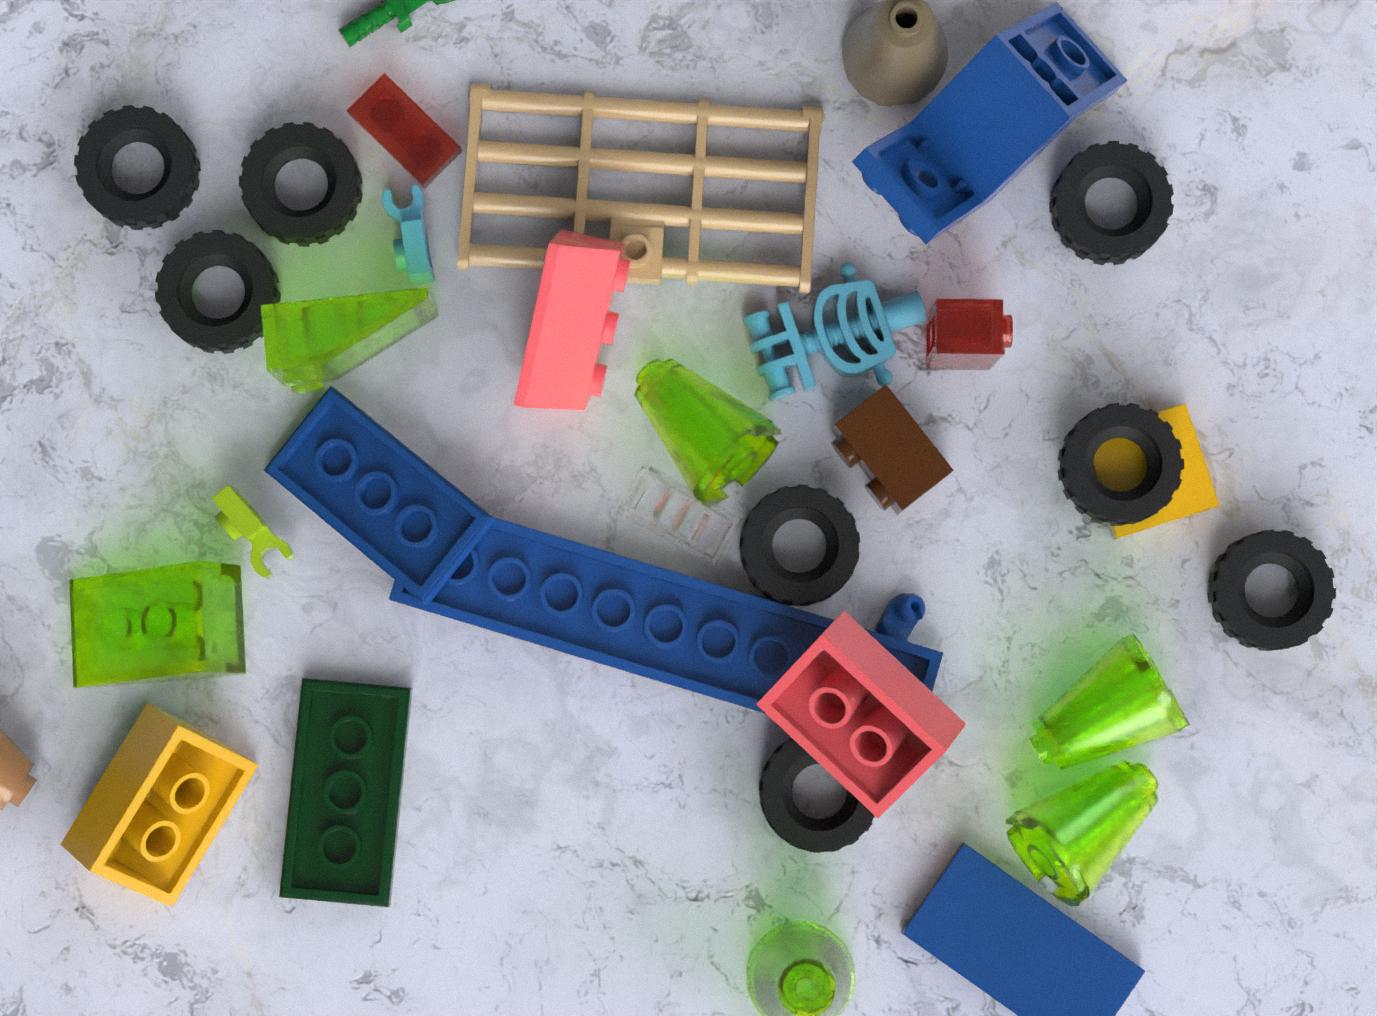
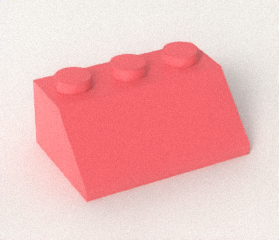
[514,229,631,410]
[756,610,966,818]

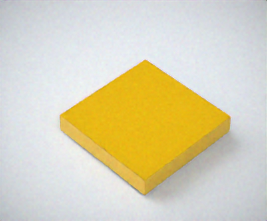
[1093,403,1220,540]

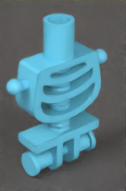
[743,262,927,401]

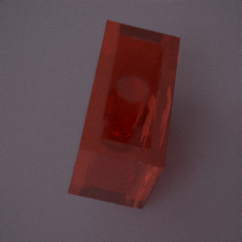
[926,299,1013,370]

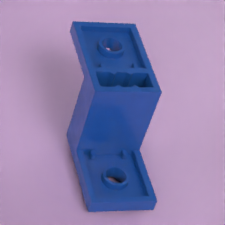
[852,2,1128,245]

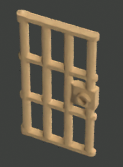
[457,83,825,293]

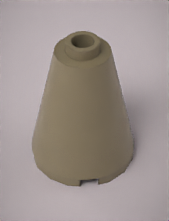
[842,0,948,106]

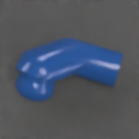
[876,593,926,642]

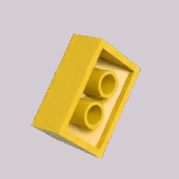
[60,702,259,907]

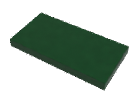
[279,678,413,907]

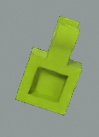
[211,485,295,579]

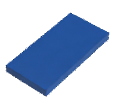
[264,386,496,605]
[901,843,1145,1016]

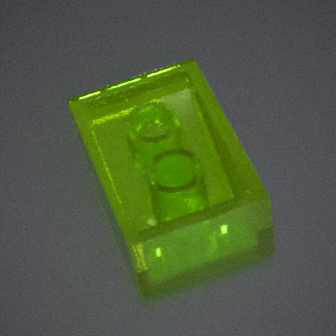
[261,287,438,393]
[69,561,246,688]

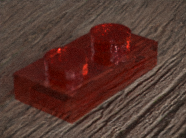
[346,73,462,189]

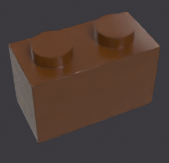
[831,385,954,515]

